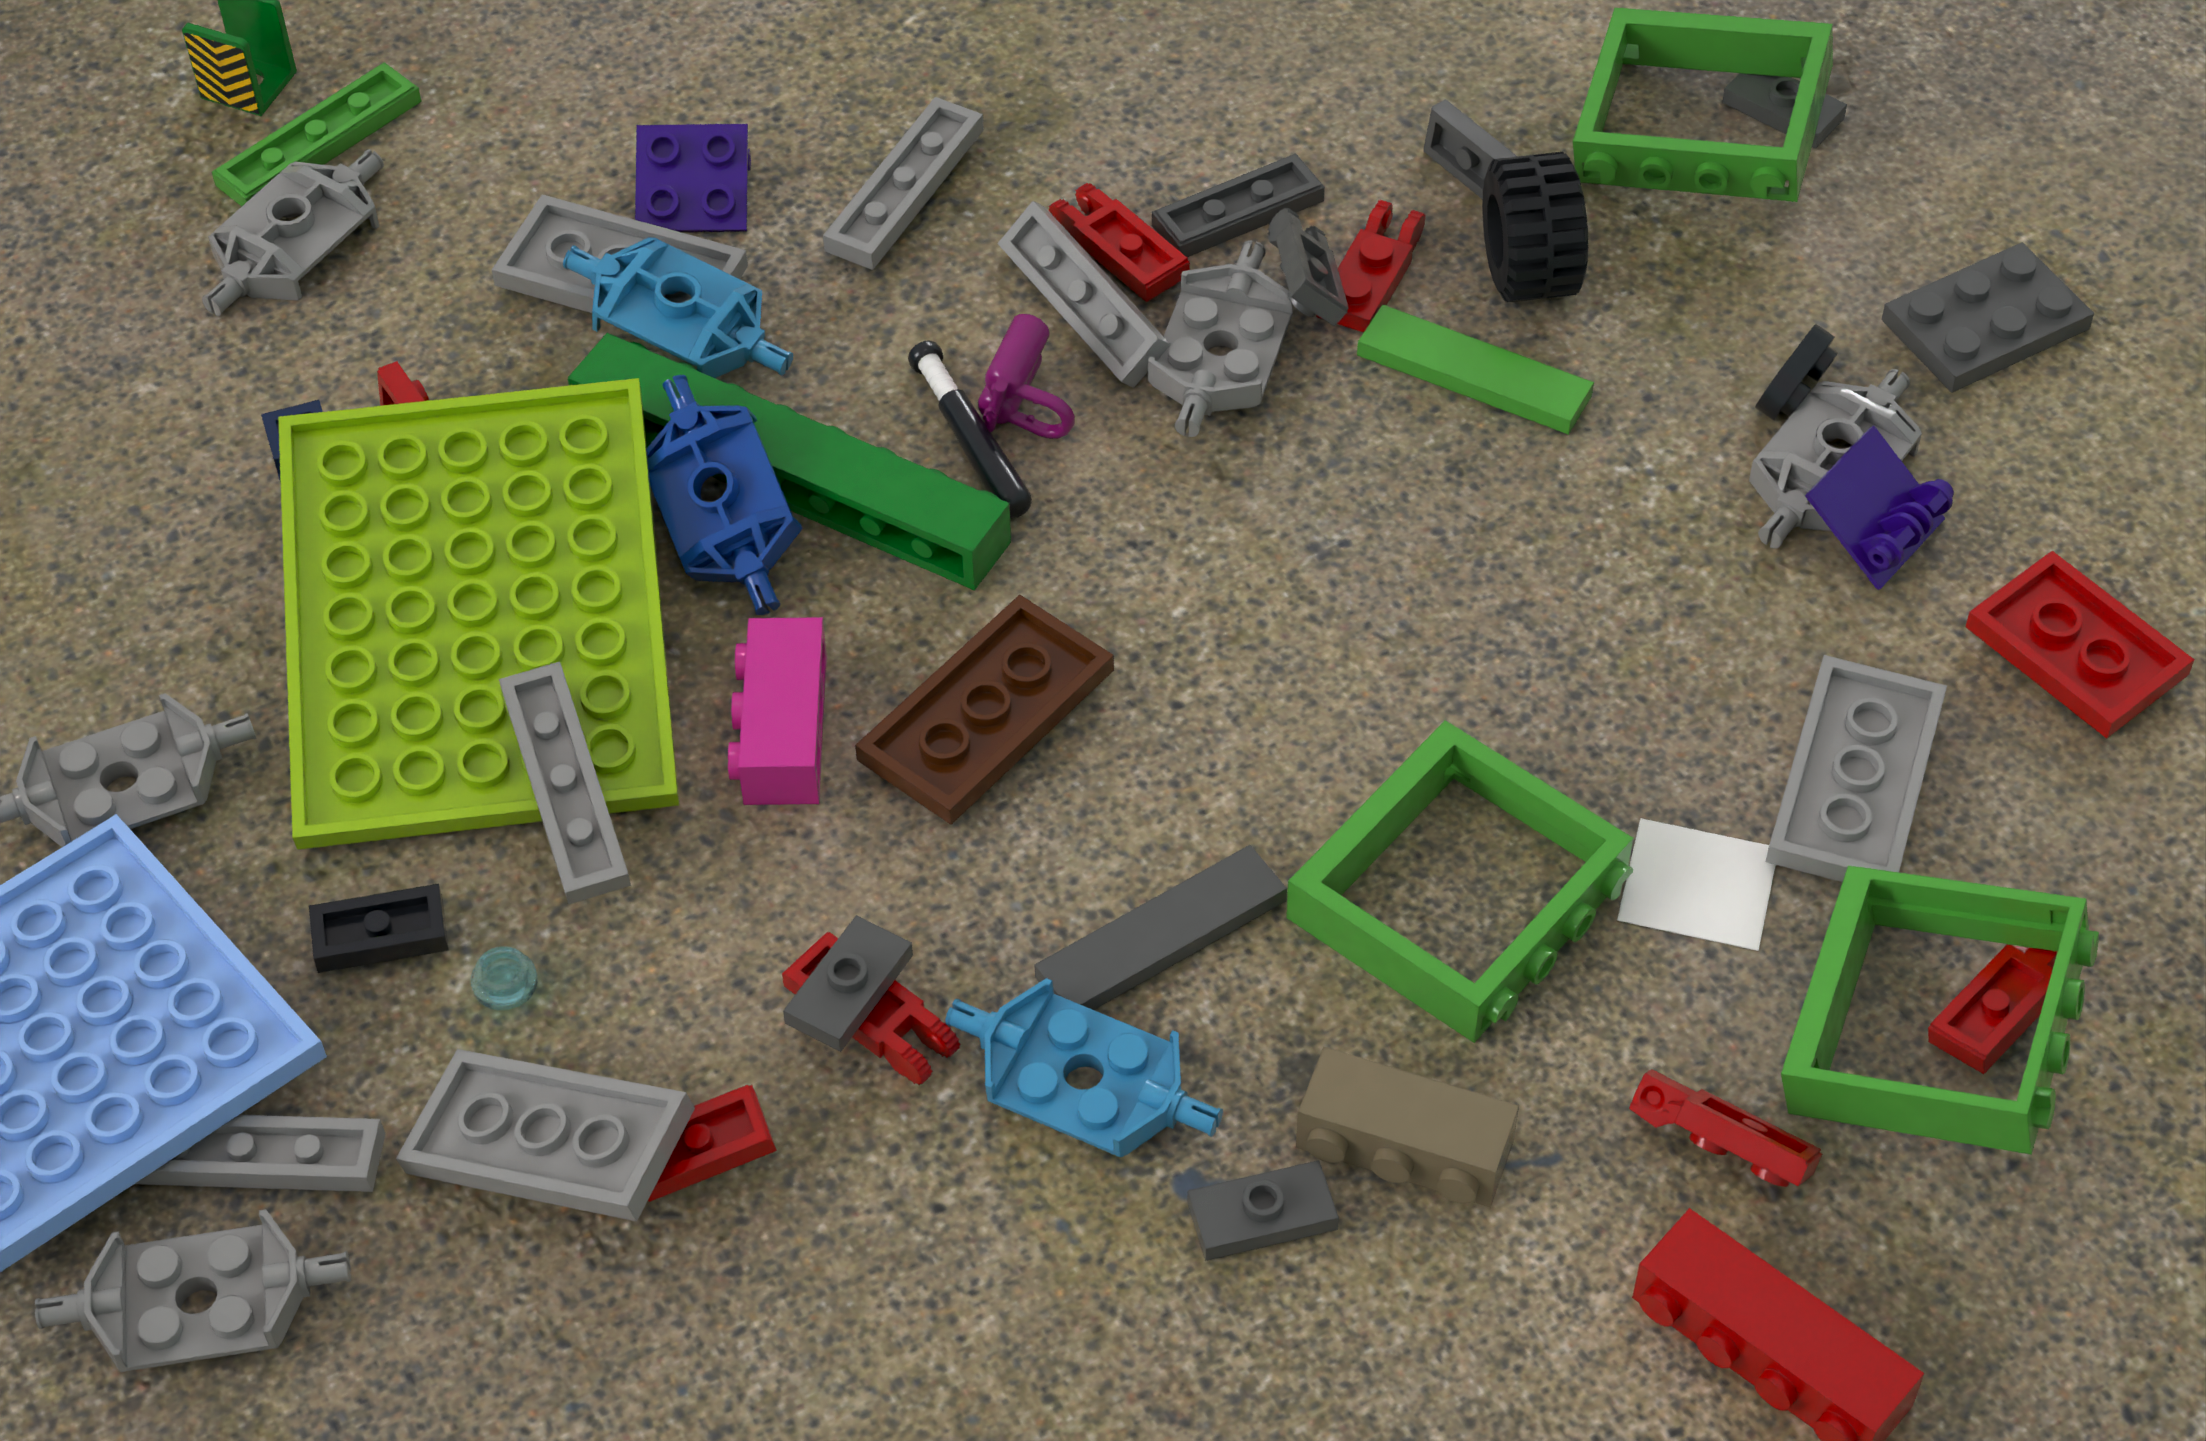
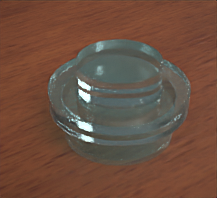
[471,946,538,1010]

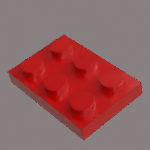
[1965,551,2195,739]

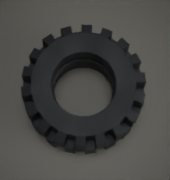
[1482,152,1588,302]

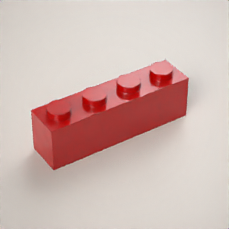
[1632,1208,1924,1441]

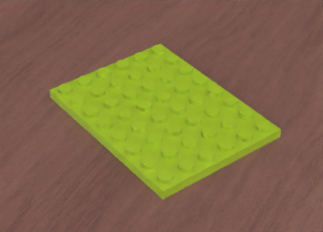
[278,378,680,850]

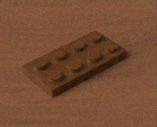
[855,595,1114,825]

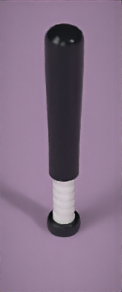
[908,340,1032,519]

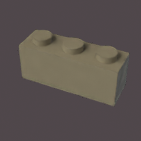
[1296,1046,1519,1208]

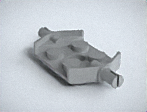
[202,149,384,316]
[1148,240,1293,437]
[1749,369,1922,548]
[0,693,256,847]
[35,1209,351,1372]

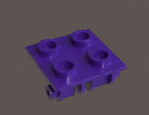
[635,124,751,232]
[1805,426,1954,590]

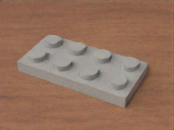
[492,194,748,313]
[1765,655,1947,882]
[396,1049,695,1222]

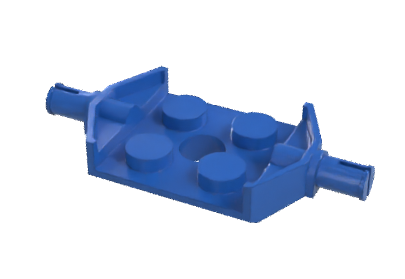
[646,375,803,615]

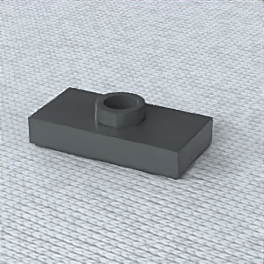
[1722,73,1847,149]
[783,915,913,1052]
[1187,1160,1339,1261]

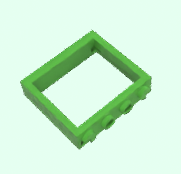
[1573,7,1833,202]
[1286,720,1633,1043]
[1781,865,2099,1155]

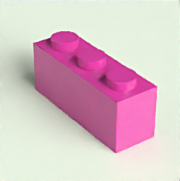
[728,617,827,805]

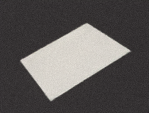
[1617,818,1776,951]

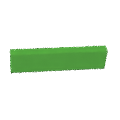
[212,62,422,207]
[1357,304,1594,435]

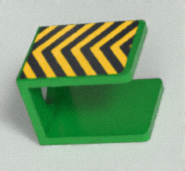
[182,0,297,116]

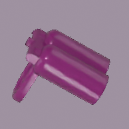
[978,314,1075,439]

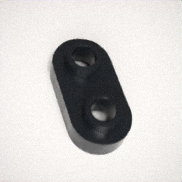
[1755,324,1838,420]

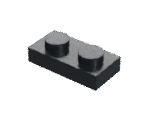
[309,883,449,973]

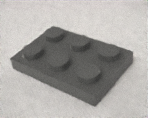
[1881,242,2094,393]

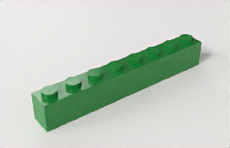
[568,333,1011,591]

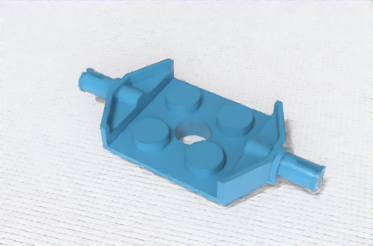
[563,237,793,378]
[945,978,1223,1157]

